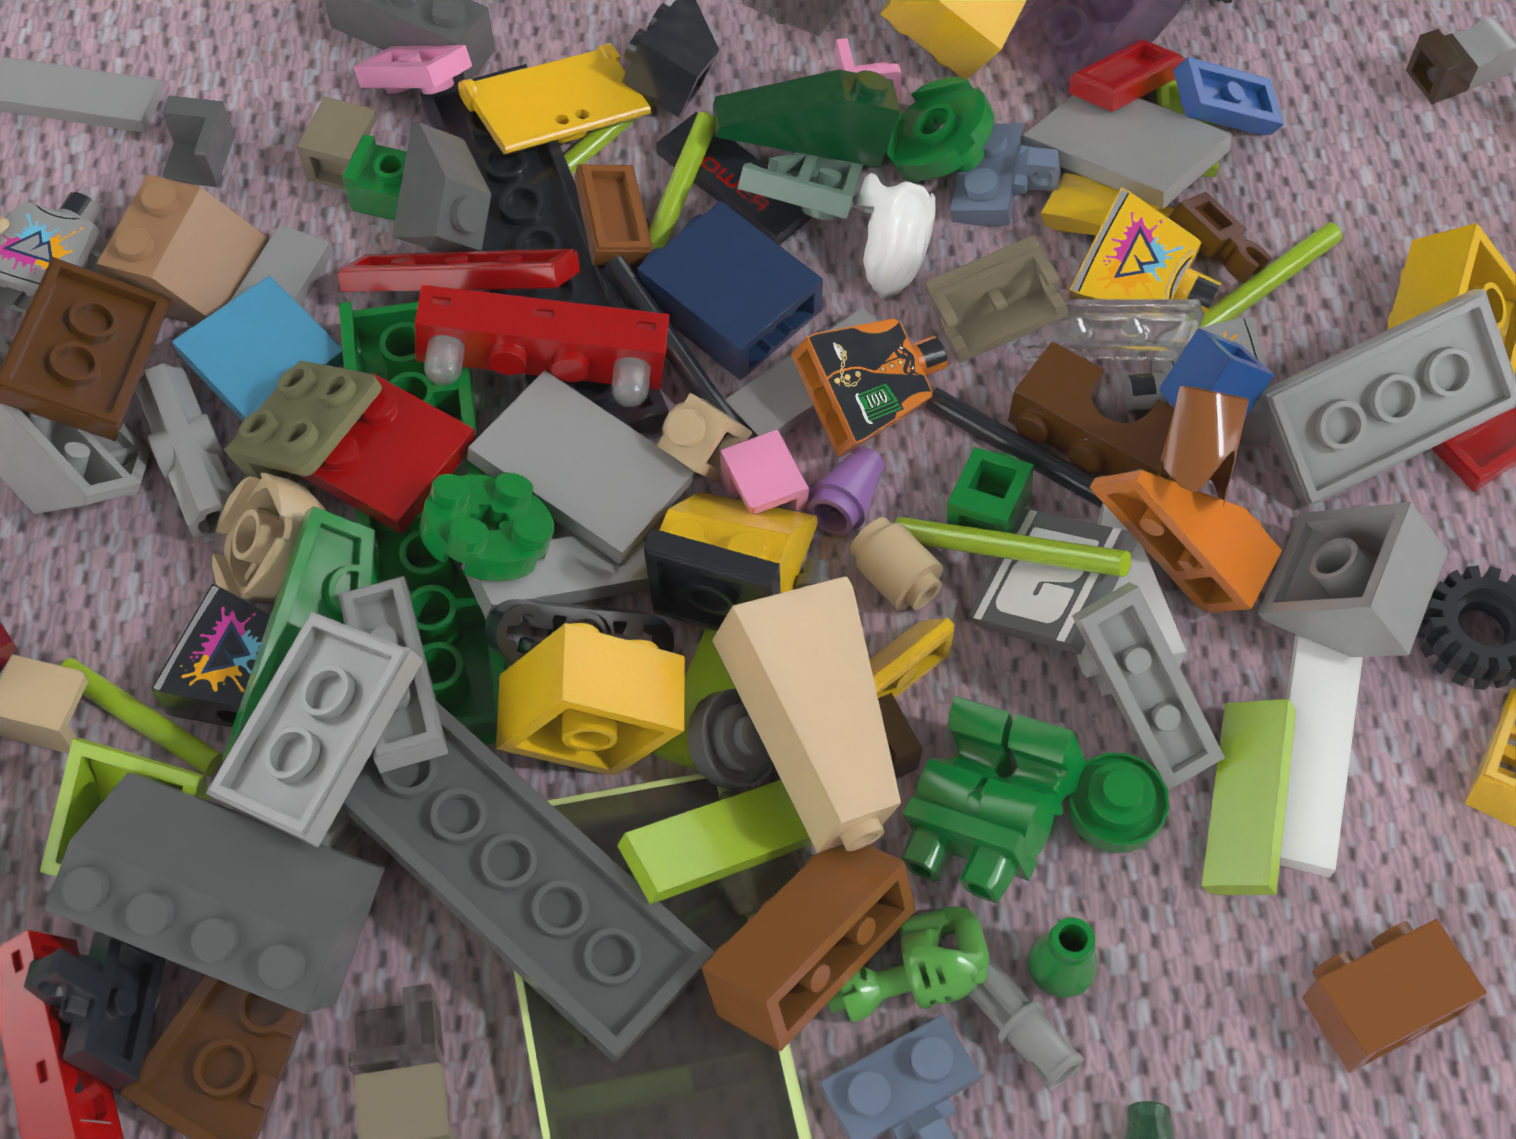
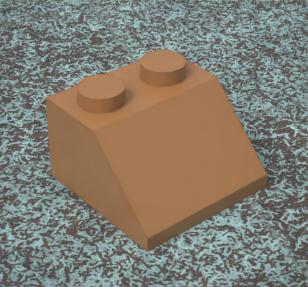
[96,174,269,324]

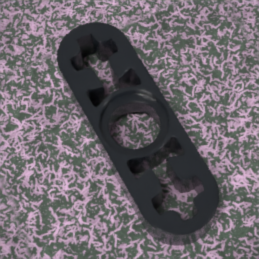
[485,599,674,662]

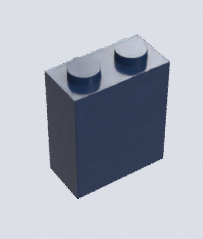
[637,200,823,381]

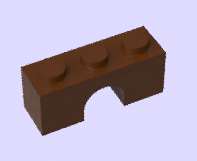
[1008,341,1174,480]

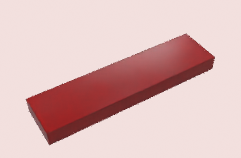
[337,249,580,292]

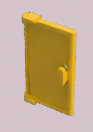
[458,43,651,154]

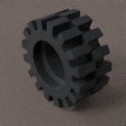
[1417,565,1516,690]

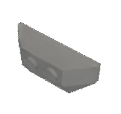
[0,333,151,514]

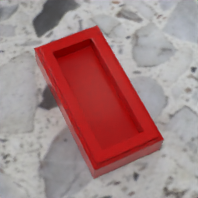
[1069,39,1185,112]
[1432,407,1516,492]

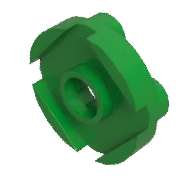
[885,77,994,183]
[419,472,554,581]

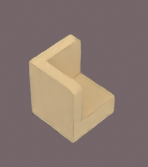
[0,654,88,754]

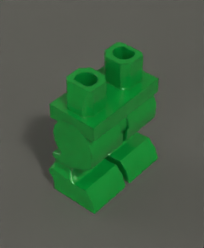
[902,696,1087,904]

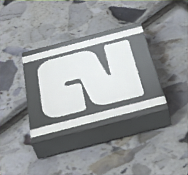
[968,509,1137,655]

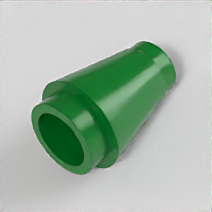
[1027,917,1097,998]

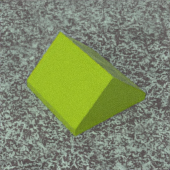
[40,738,211,877]

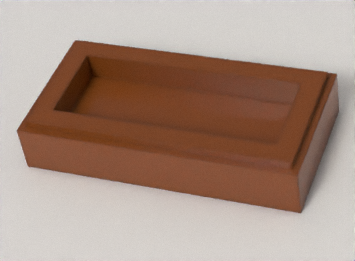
[574,164,653,265]

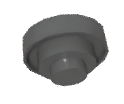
[687,688,774,789]

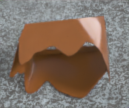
[1158,386,1249,506]

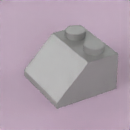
[1258,502,1448,657]

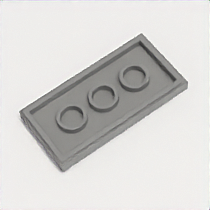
[1259,289,1516,508]

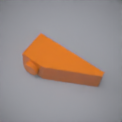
[1089,470,1282,613]

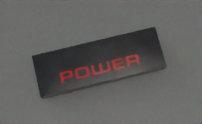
[656,112,813,245]

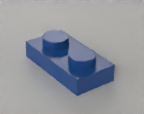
[1173,57,1284,136]

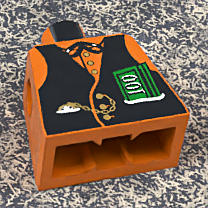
[791,318,948,458]

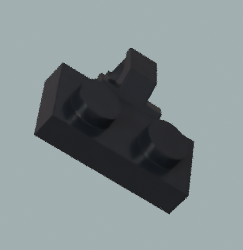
[24,932,166,1090]

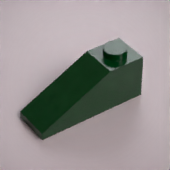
[713,69,900,168]

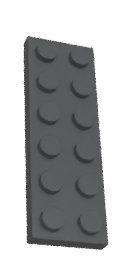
[341,701,714,1064]

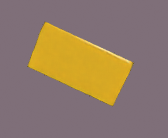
[869,618,955,698]

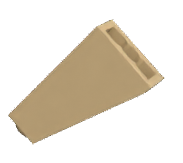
[712,576,901,853]

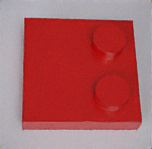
[300,373,476,535]

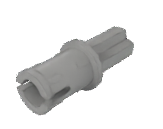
[969,959,1085,1091]

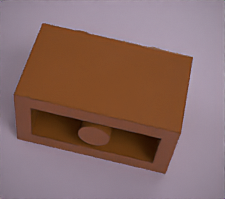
[1302,918,1487,1073]

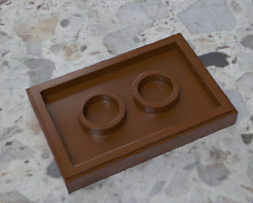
[0,257,171,442]

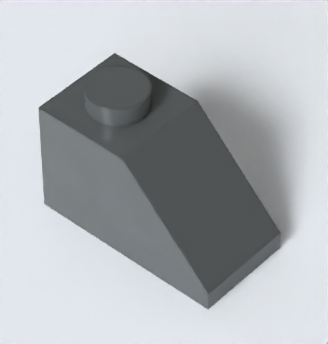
[392,122,491,252]

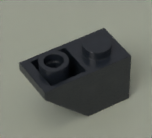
[622,0,719,117]

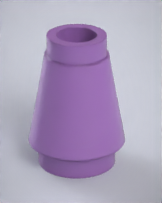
[807,446,885,536]

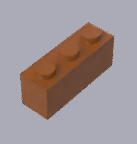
[701,844,916,1052]

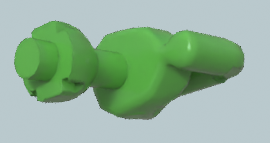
[828,906,989,1023]

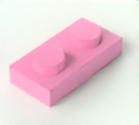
[353,45,472,94]

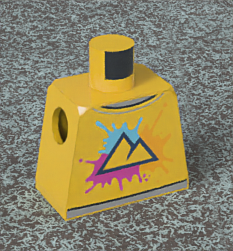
[1070,187,1222,325]

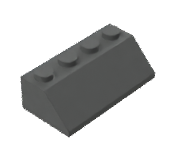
[44,772,385,1014]

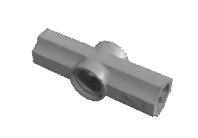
[136,363,235,538]

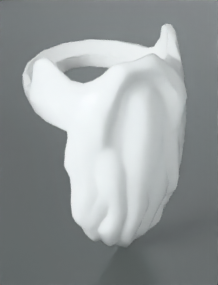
[853,173,935,299]

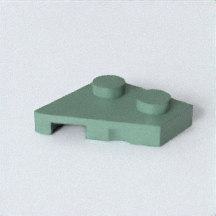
[738,152,863,220]

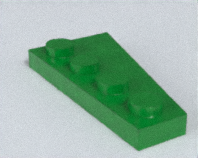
[222,506,374,761]

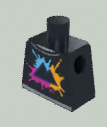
[151,584,270,728]

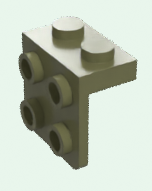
[224,360,382,483]

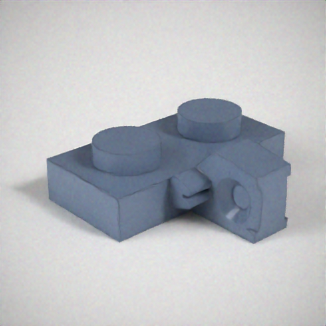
[950,123,1061,225]
[819,1014,981,1139]

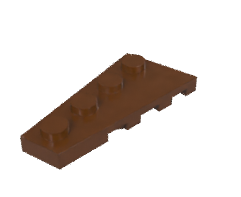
[120,974,307,1139]

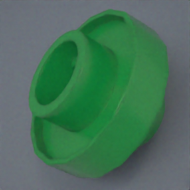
[1067,752,1169,853]

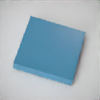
[172,275,344,422]

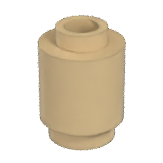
[850,517,943,611]

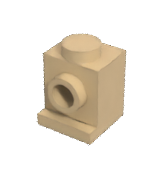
[656,393,752,482]

